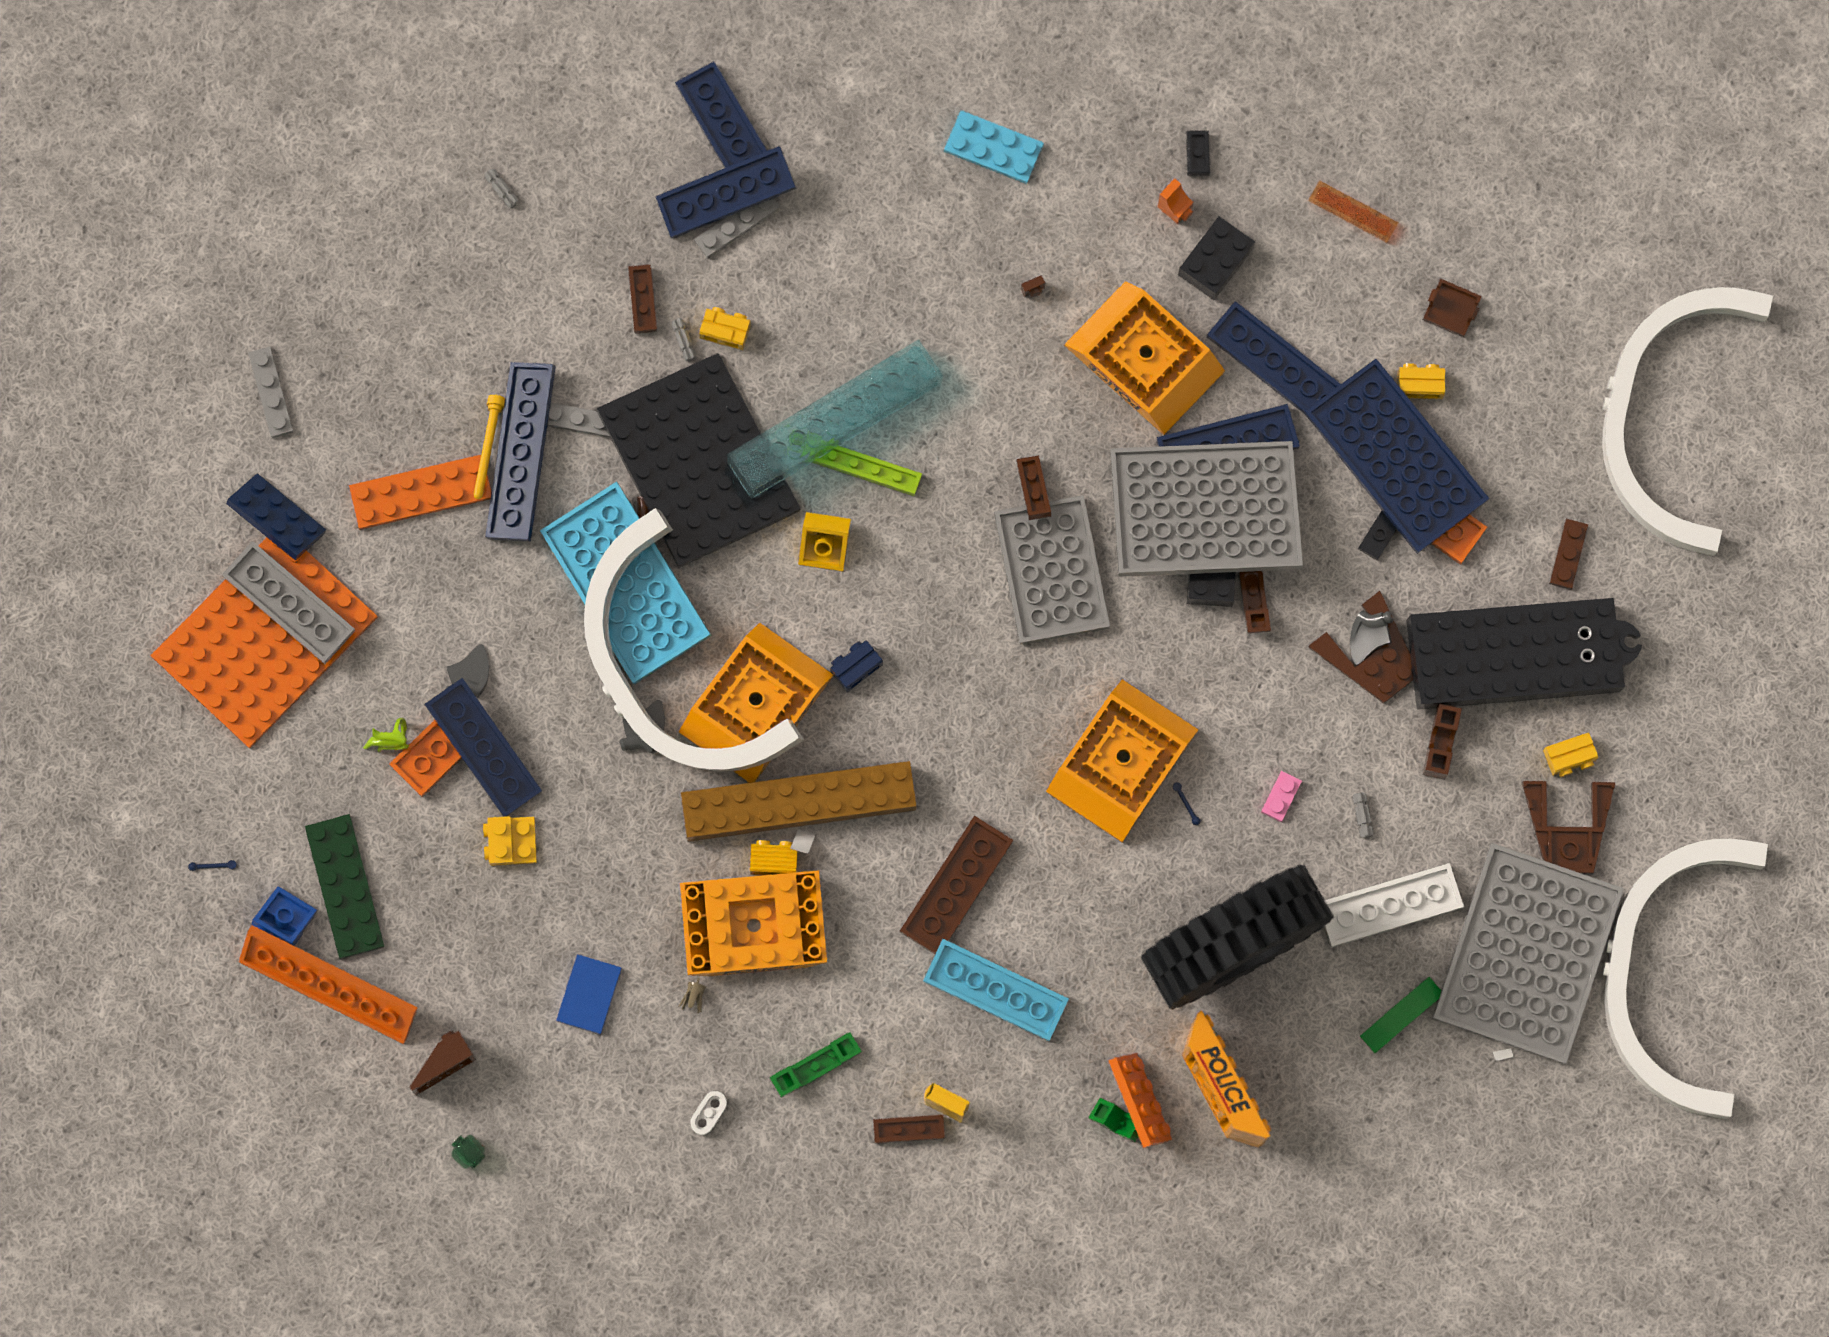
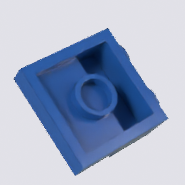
[251,886,317,946]

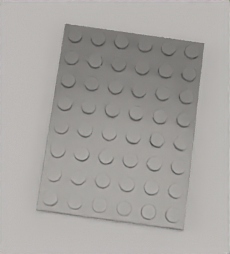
[1110,441,1303,577]
[1432,843,1624,1064]

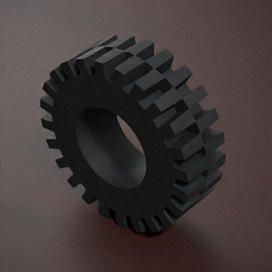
[1141,865,1334,1010]

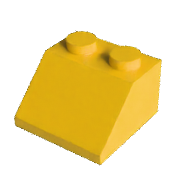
[798,512,851,571]

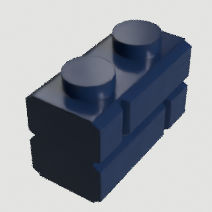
[830,640,883,692]

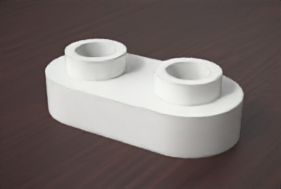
[690,1091,727,1135]

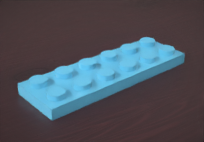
[923,939,1069,1041]

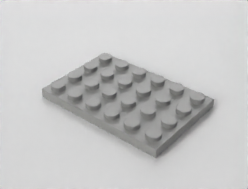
[994,495,1110,645]

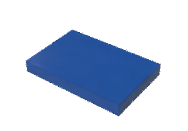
[556,954,622,1035]

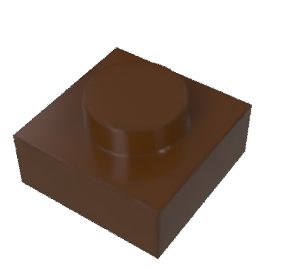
[1021,275,1045,298]

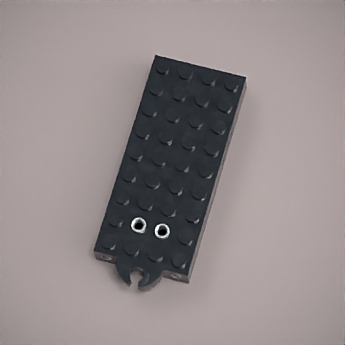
[1406,598,1642,710]

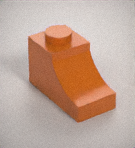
[1157,178,1194,224]

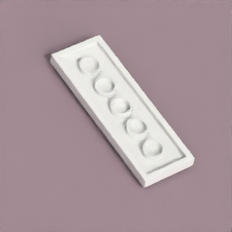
[1324,863,1464,948]

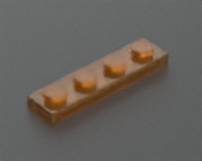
[1308,180,1398,243]

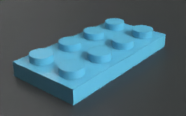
[944,110,1044,184]

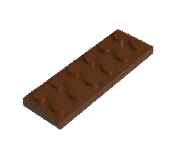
[900,816,1013,955]

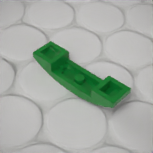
[1360,977,1442,1053]
[769,1032,862,1098]

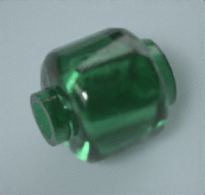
[451,1135,486,1169]

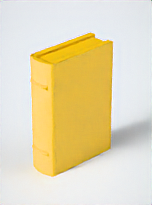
[924,1083,970,1123]

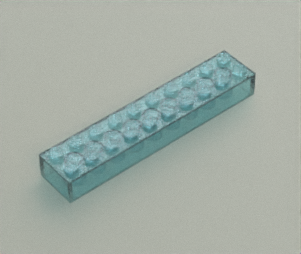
[727,339,943,499]

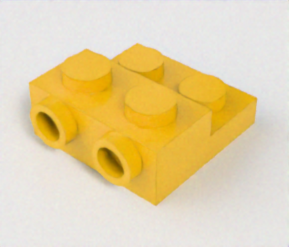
[483,816,537,866]

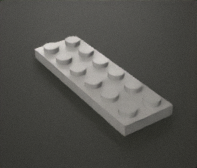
[222,541,356,664]

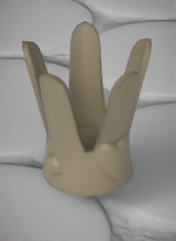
[678,978,706,1013]

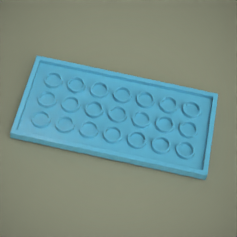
[540,482,712,685]

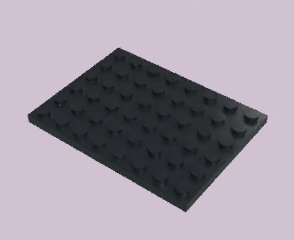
[596,353,801,568]

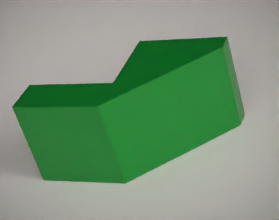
[1088,1098,1139,1142]

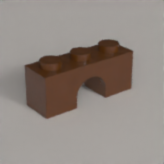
[1422,704,1462,780]

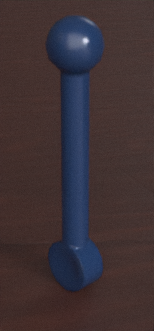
[1173,782,1201,826]
[188,860,237,871]

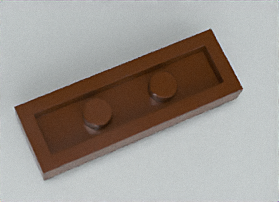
[628,264,657,334]
[1016,455,1051,520]
[1549,518,1588,590]
[873,1115,945,1144]

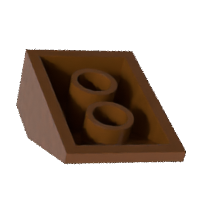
[410,1030,476,1096]

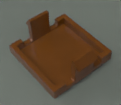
[1423,278,1482,337]

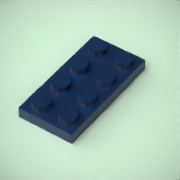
[226,473,326,560]

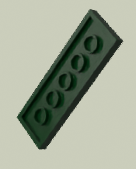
[305,814,385,959]

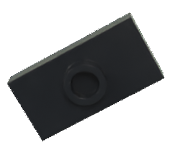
[1186,131,1210,176]
[1358,511,1397,560]

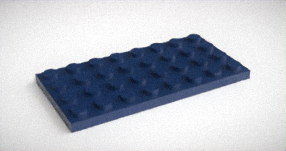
[1304,358,1490,554]

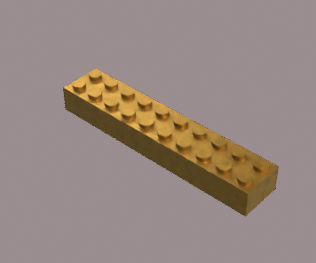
[681,761,916,842]

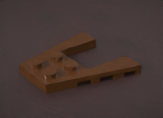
[1308,591,1413,704]
[1522,781,1615,874]

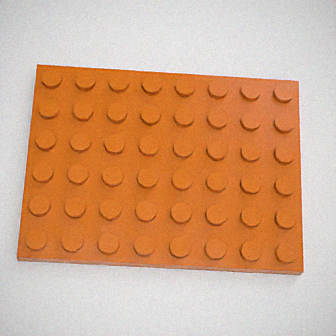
[150,537,378,749]

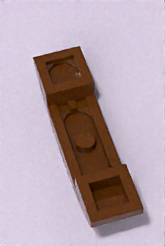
[1239,571,1271,634]

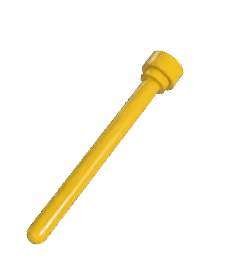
[474,395,505,499]

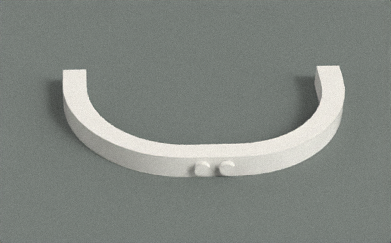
[1602,287,1773,556]
[584,508,804,771]
[1602,839,1768,1119]

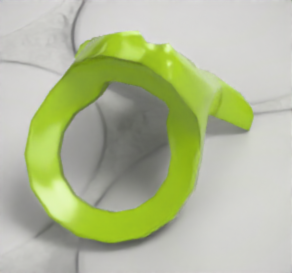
[363,718,409,752]

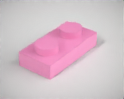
[1261,771,1302,822]

